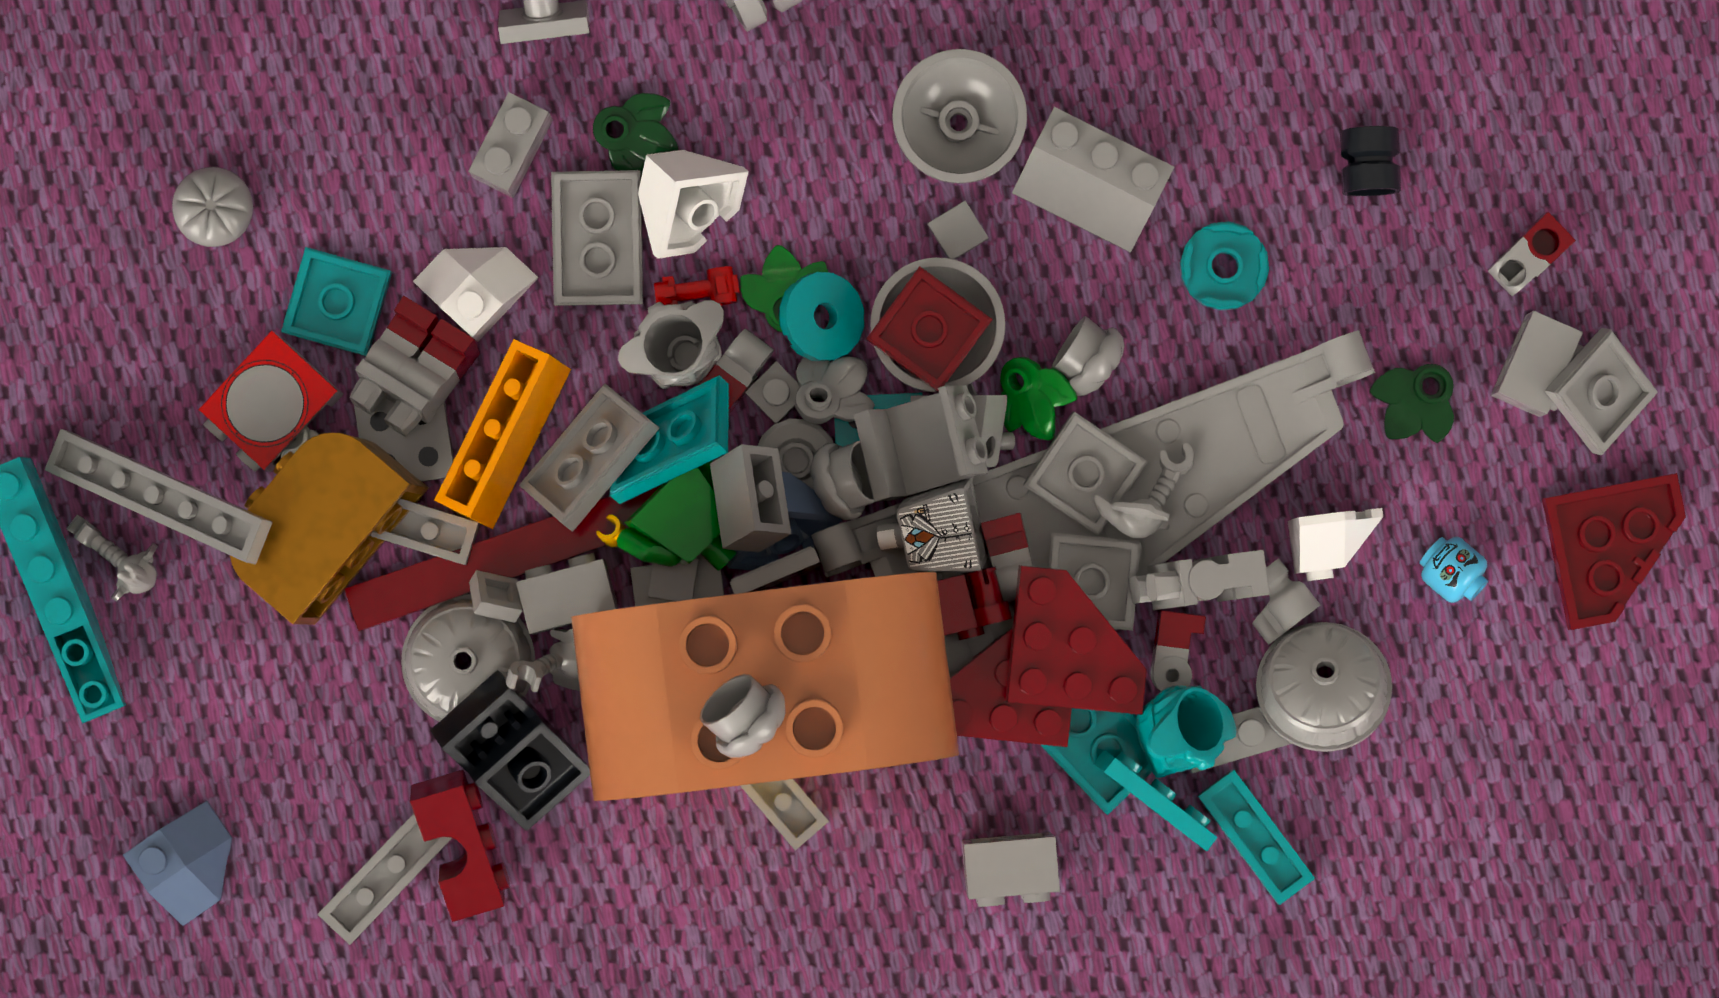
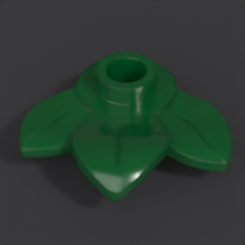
[593,93,679,177]
[1369,364,1454,443]

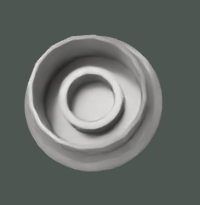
[172,167,253,247]
[1051,316,1125,396]
[811,441,876,520]
[700,674,786,758]

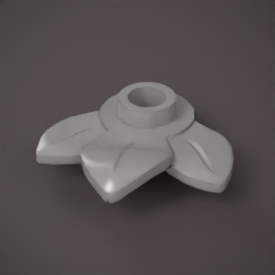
[795,356,875,424]

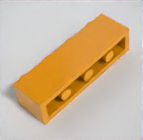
[434,339,571,529]

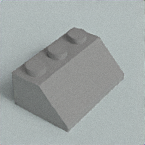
[1012,107,1174,253]

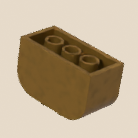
[230,433,429,625]

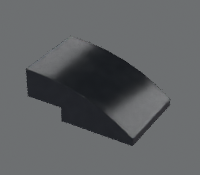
[430,670,590,831]

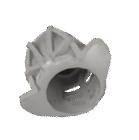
[618,300,724,389]

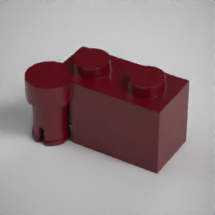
[937,566,1012,640]

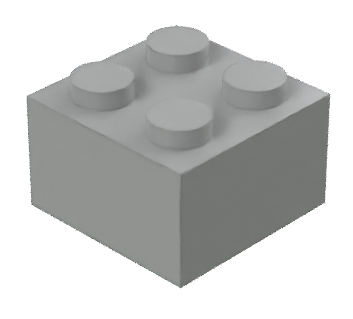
[961,832,1060,907]

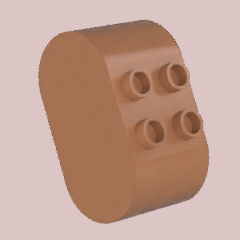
[571,571,959,801]

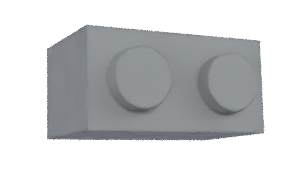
[468,92,553,198]
[1490,311,1584,417]
[710,444,791,552]
[516,553,619,635]

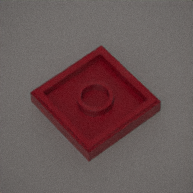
[866,266,993,393]

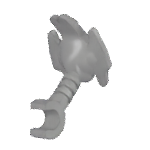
[1094,443,1194,538]
[66,515,158,601]
[506,628,580,692]

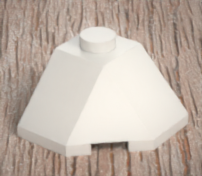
[638,150,749,259]
[413,247,539,342]
[1288,508,1383,581]

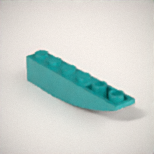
[0,457,126,724]

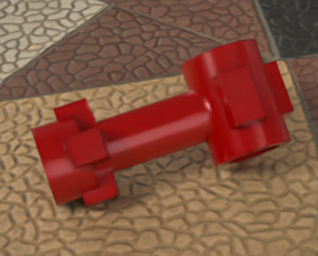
[654,266,740,306]

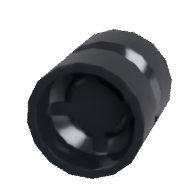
[1340,126,1401,196]

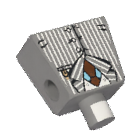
[877,478,988,571]

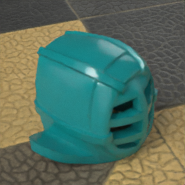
[1136,685,1237,778]

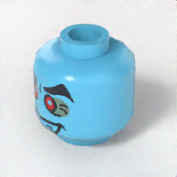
[1420,537,1488,603]

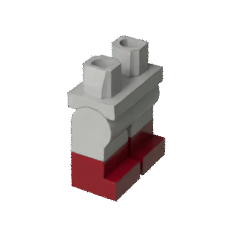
[349,295,480,437]

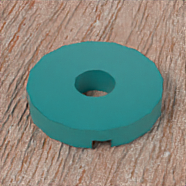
[1180,221,1269,311]
[779,272,864,361]

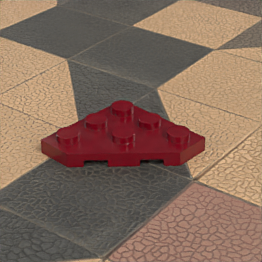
[1542,473,1686,630]
[1005,565,1147,715]
[949,627,1072,747]

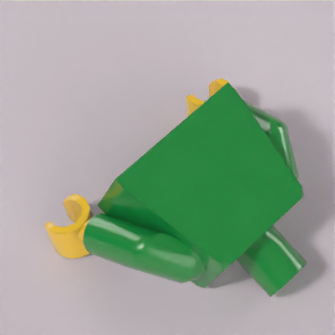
[596,460,737,571]

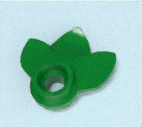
[740,245,828,333]
[1000,357,1077,441]

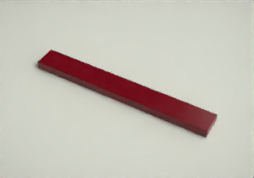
[344,484,662,631]

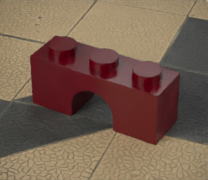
[410,769,510,922]

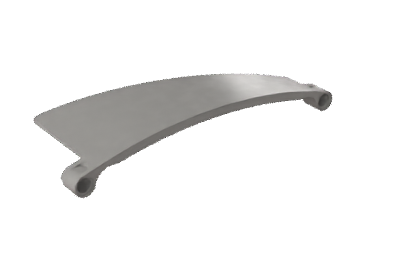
[811,330,1375,676]

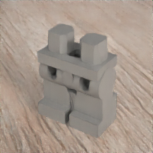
[1129,550,1270,610]

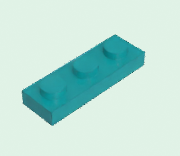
[1093,750,1218,851]
[1197,769,1315,905]

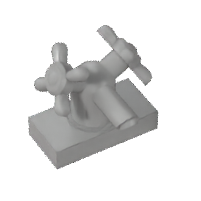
[498,0,590,44]

